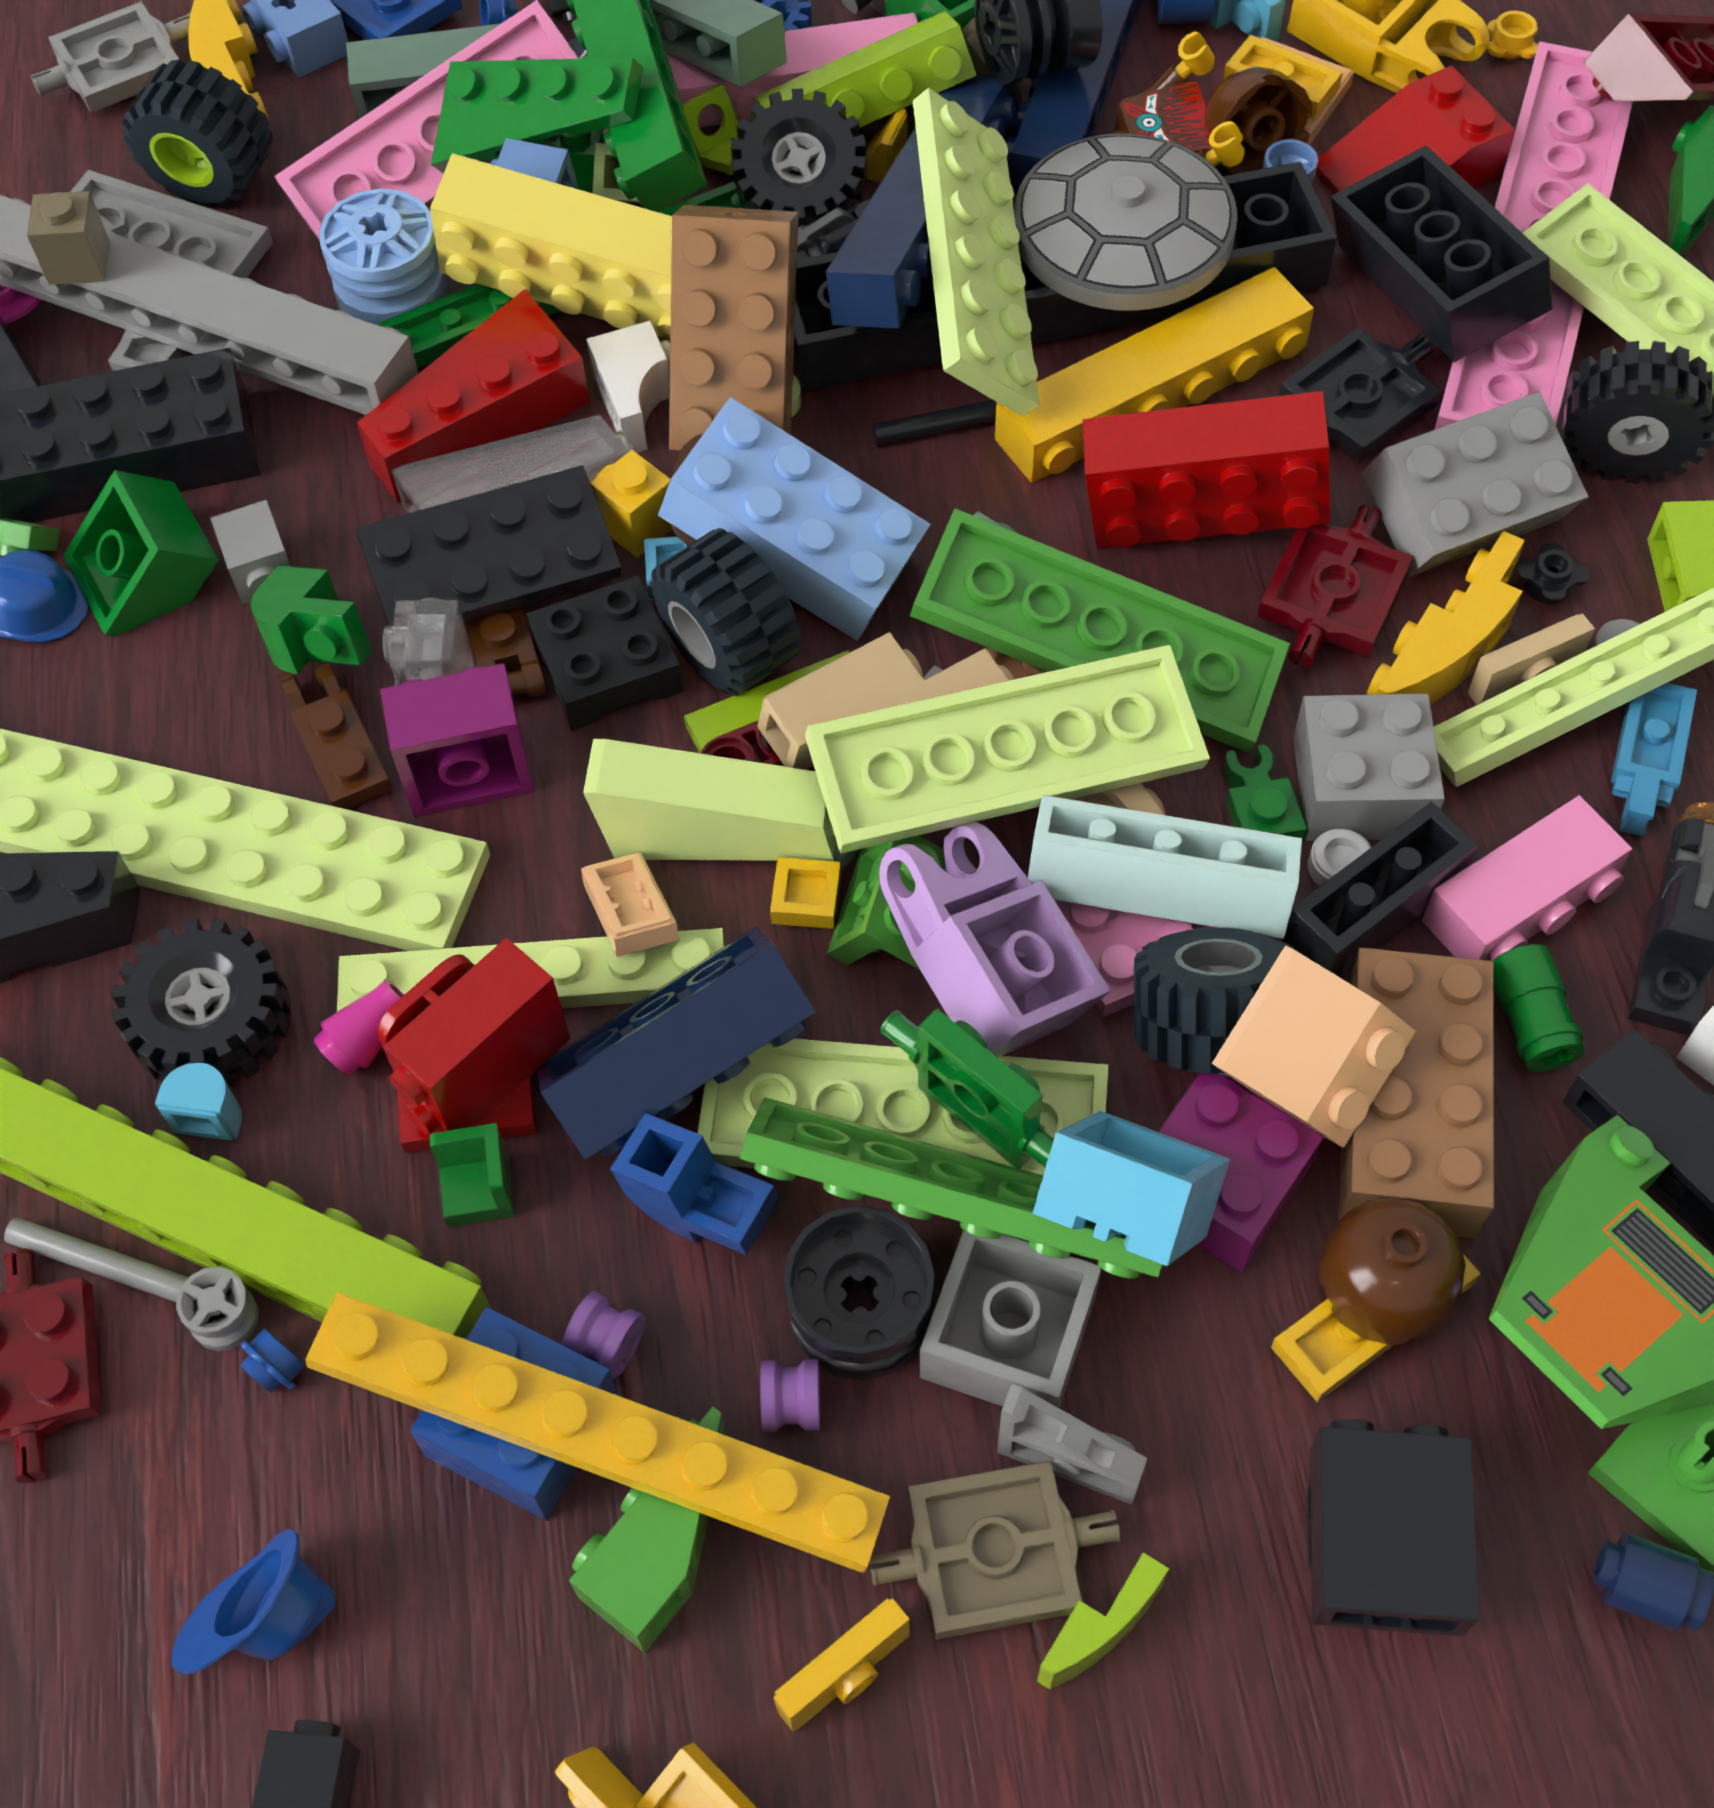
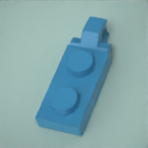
[1610,683,1697,837]

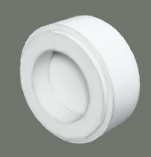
[1308,829,1371,887]

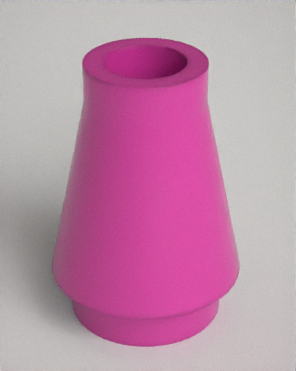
[314,979,405,1076]

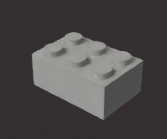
[1362,391,1588,578]

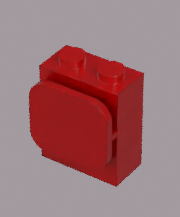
[377,937,571,1135]

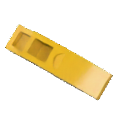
[188,0,269,121]
[1366,531,1525,705]

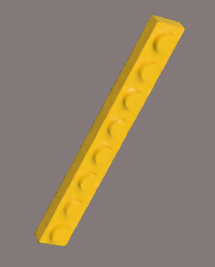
[305,1292,890,1573]

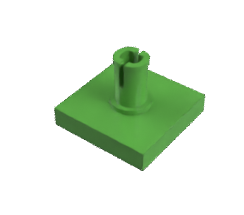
[1588,1404,1714,1572]

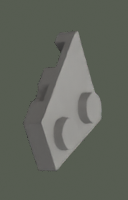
[997,1384,1147,1505]

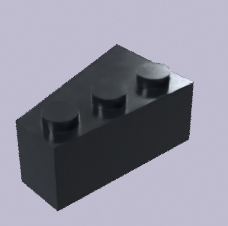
[0,851,140,983]

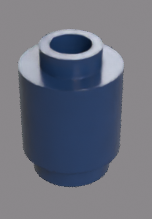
[1592,1532,1714,1631]

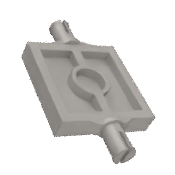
[30,2,191,113]

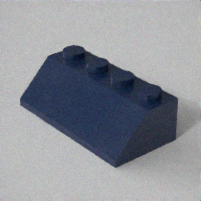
[537,926,816,1160]

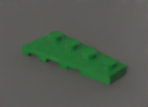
[431,57,644,173]

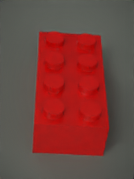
[1082,391,1331,549]

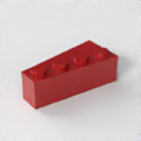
[357,289,590,503]

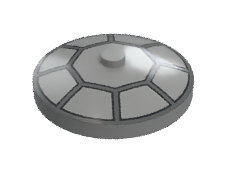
[1014,133,1237,311]

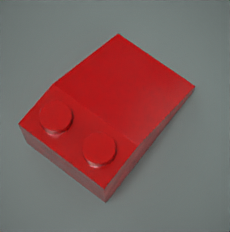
[1316,65,1515,194]

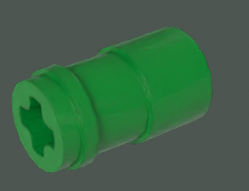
[1493,944,1585,1072]

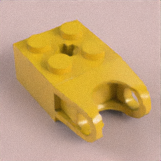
[1287,0,1490,93]

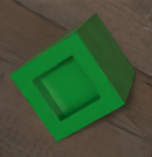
[429,1123,515,1228]

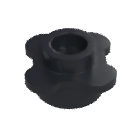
[1516,543,1589,604]

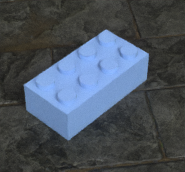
[658,397,931,642]

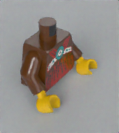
[1091,32,1245,170]

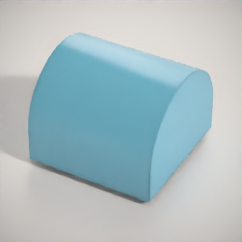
[155,1063,242,1141]

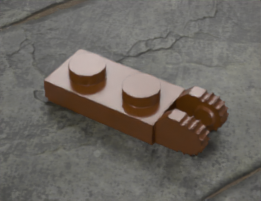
[277,661,392,809]

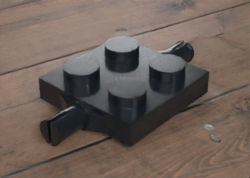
[1278,327,1441,463]

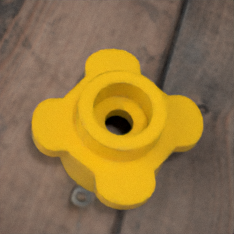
[1487,11,1538,59]

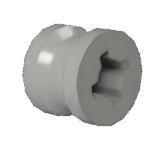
[176,1267,259,1352]

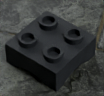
[527,575,684,731]

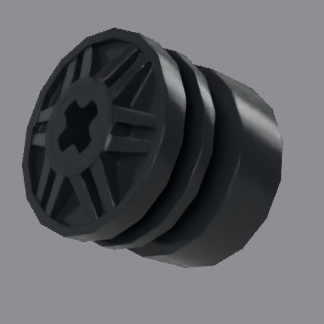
[974,0,1103,85]
[783,1205,935,1381]

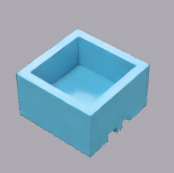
[1032,1111,1230,1266]

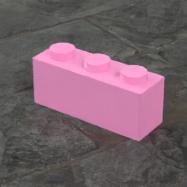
[1422,795,1632,961]

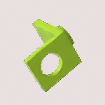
[682,84,739,175]

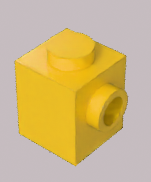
[590,450,672,557]

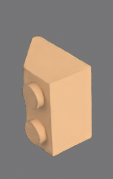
[1212,946,1416,1148]

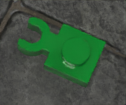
[1223,744,1307,842]

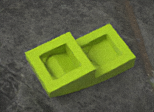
[1037,1552,1169,1690]

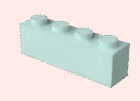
[1028,795,1302,939]

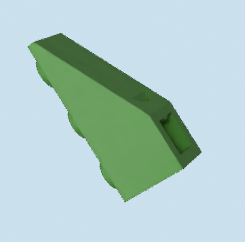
[569,1407,726,1653]

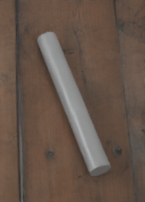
[4,1217,189,1302]

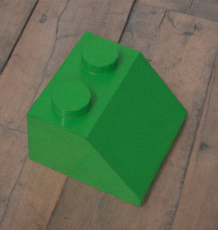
[63,470,218,637]

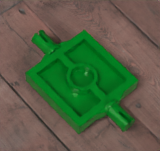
[880,1009,1054,1169]

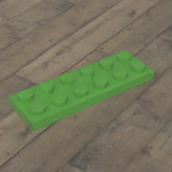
[910,508,1290,753]
[740,1097,1162,1278]

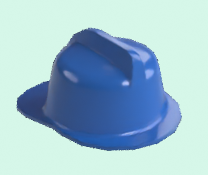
[0,550,89,643]
[171,1529,336,1675]

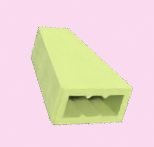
[583,739,836,861]

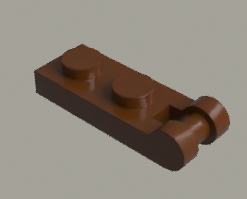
[466,606,547,698]

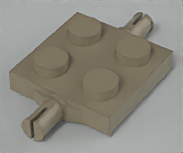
[869,1461,1120,1640]

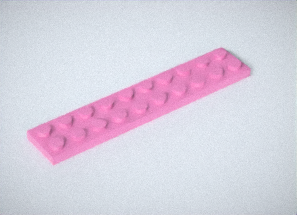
[1434,41,1633,430]

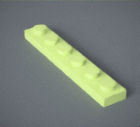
[1434,588,1714,787]
[337,928,725,1012]

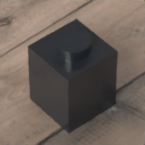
[252,1720,360,1808]

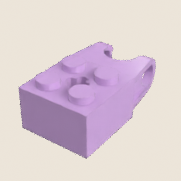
[879,822,1111,1057]

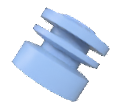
[319,188,450,324]

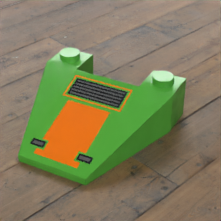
[1489,1115,1714,1429]

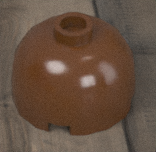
[1204,67,1313,174]
[1318,1197,1466,1346]

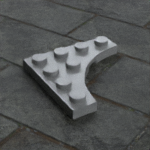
[70,170,273,371]

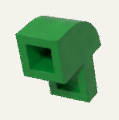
[251,566,372,675]

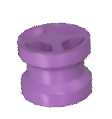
[562,1291,646,1379]
[760,1359,821,1432]

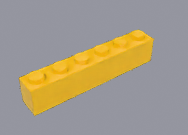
[995,267,1314,484]

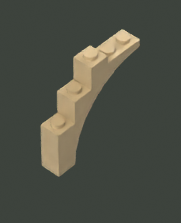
[757,632,1165,815]

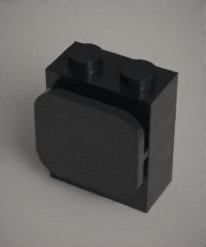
[1306,1419,1479,1637]

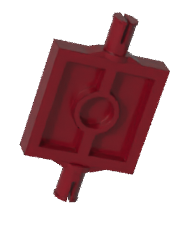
[1257,504,1414,668]
[0,1248,101,1483]

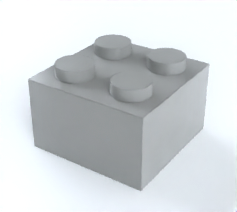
[1293,694,1445,841]
[920,1230,1101,1409]

